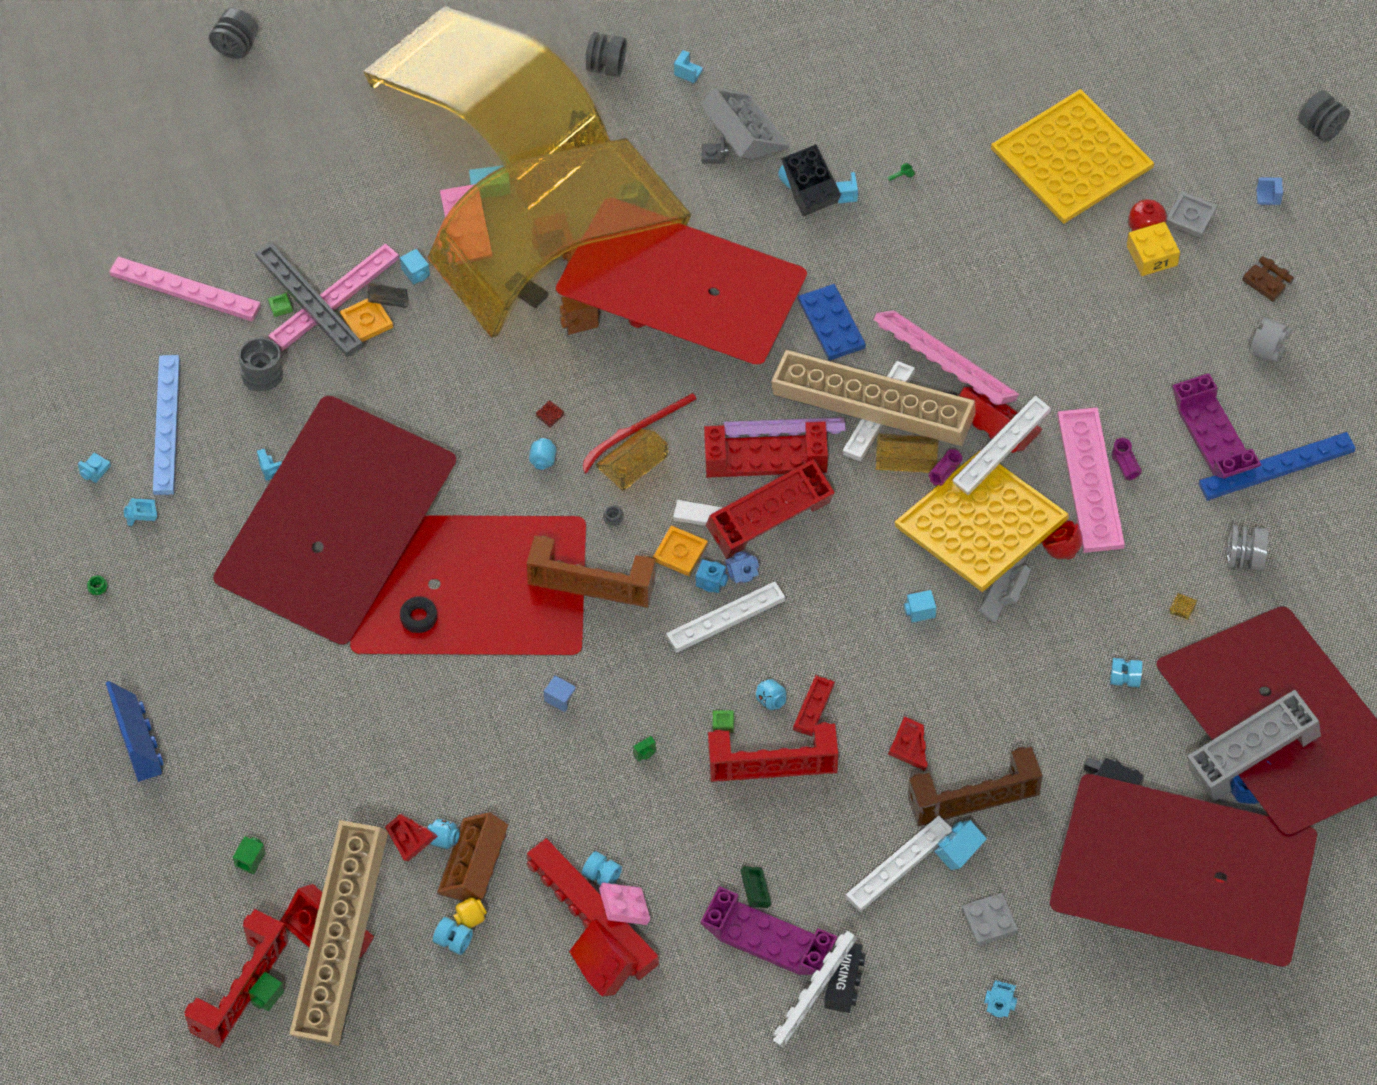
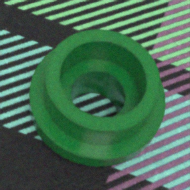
[87,575,108,595]

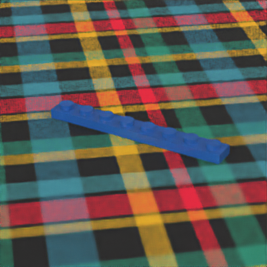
[1199,432,1356,501]

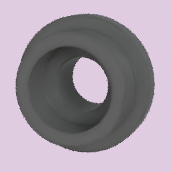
[603,506,623,525]

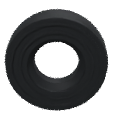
[400,597,437,633]

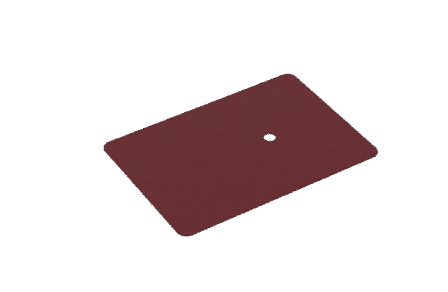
[213,395,456,645]
[1156,606,1377,834]
[1049,774,1317,967]

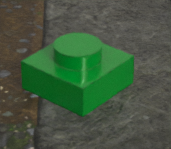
[633,736,656,762]

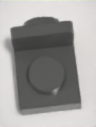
[701,137,729,164]

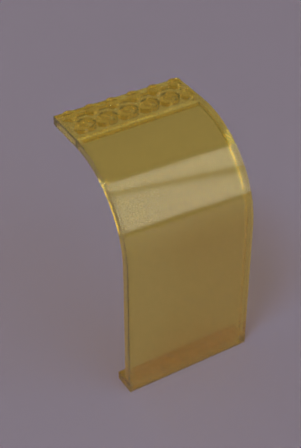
[363,6,611,210]
[428,138,692,338]

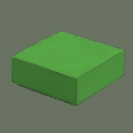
[268,293,293,317]
[713,710,734,732]

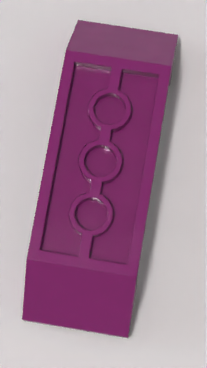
[1172,373,1261,479]
[700,886,838,975]

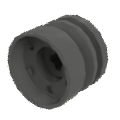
[209,8,258,59]
[586,32,627,77]
[1298,90,1350,142]
[239,338,283,391]

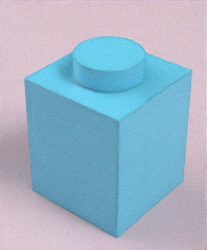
[400,249,430,285]
[904,590,936,623]

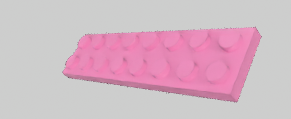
[873,310,1019,405]
[1057,407,1125,553]

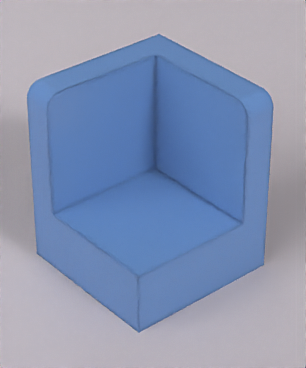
[1256,177,1283,205]
[544,676,575,712]

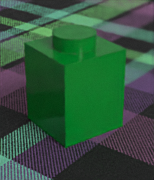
[233,836,266,874]
[249,972,284,1012]

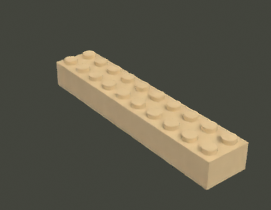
[771,350,976,446]
[290,820,388,1046]

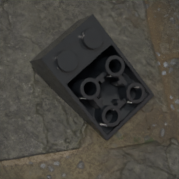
[781,144,841,217]

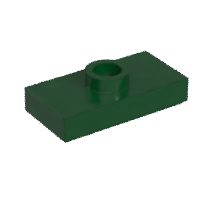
[740,866,771,908]

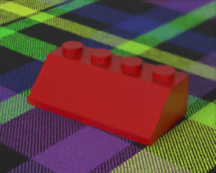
[959,386,1042,453]
[280,884,374,959]

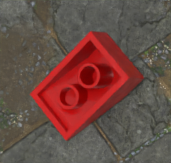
[569,919,639,997]

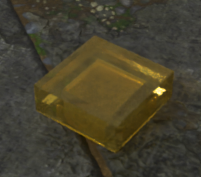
[1169,593,1197,620]

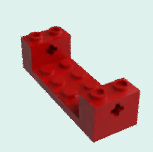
[704,422,828,478]
[706,459,835,559]
[708,722,838,782]
[184,909,289,1048]

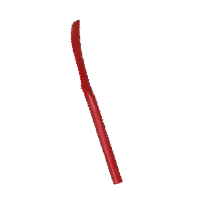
[583,393,696,474]

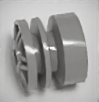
[1226,525,1268,571]

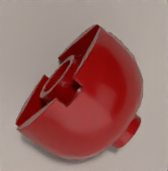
[1128,199,1167,231]
[1041,521,1083,560]

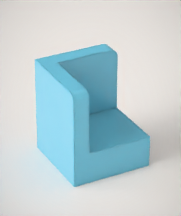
[674,50,703,83]
[836,172,858,203]

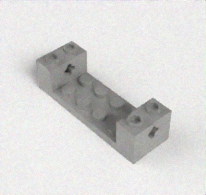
[1187,690,1321,802]

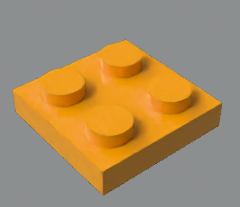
[340,295,393,342]
[653,525,708,577]

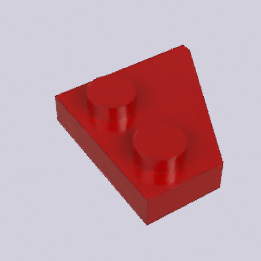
[888,716,928,771]
[385,814,438,862]

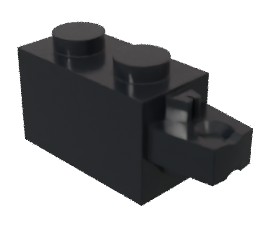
[1083,758,1144,786]

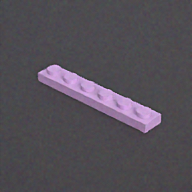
[724,417,845,438]

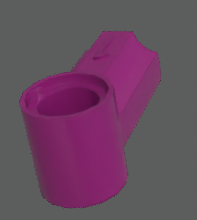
[1111,438,1142,481]
[928,449,963,486]

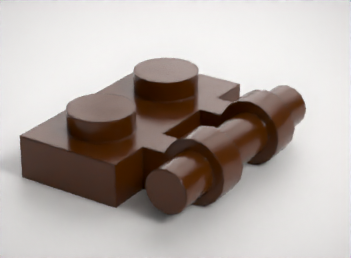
[1242,256,1295,302]

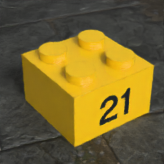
[1127,222,1180,276]

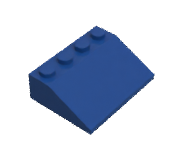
[105,681,164,782]

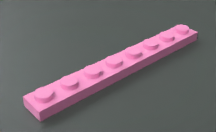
[268,243,399,351]
[110,256,261,322]

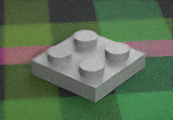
[1166,191,1217,238]
[962,893,1018,946]

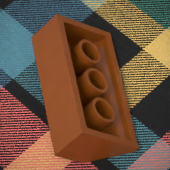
[437,812,508,901]

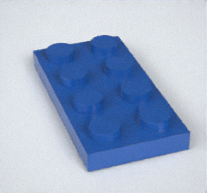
[798,284,866,361]

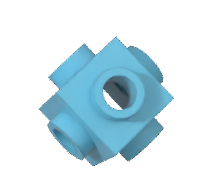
[984,980,1018,1017]

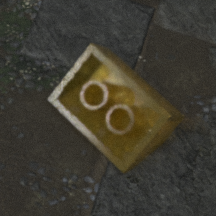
[596,429,668,491]
[876,433,938,473]

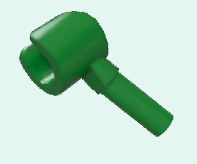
[887,163,915,181]

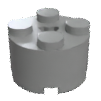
[1250,317,1292,363]

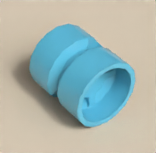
[1110,658,1142,688]
[582,851,622,886]
[433,917,473,955]

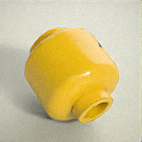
[453,897,487,929]

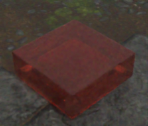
[536,400,564,428]

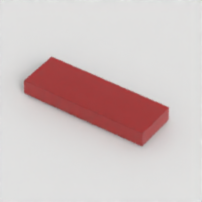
[793,675,835,737]

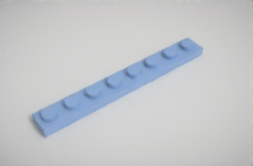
[153,355,180,495]

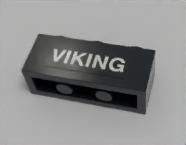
[824,944,866,1013]

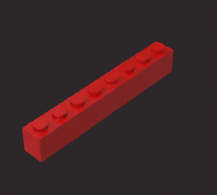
[526,838,659,980]

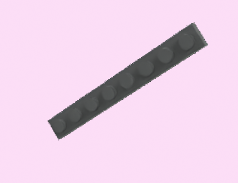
[255,243,363,357]

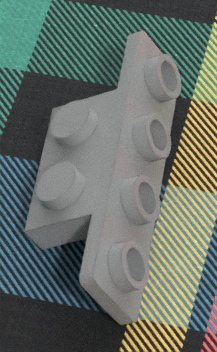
[979,556,1031,623]

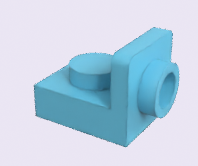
[257,449,282,481]
[78,453,111,483]
[124,498,157,526]

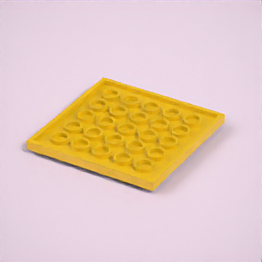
[991,89,1154,224]
[894,450,1069,592]

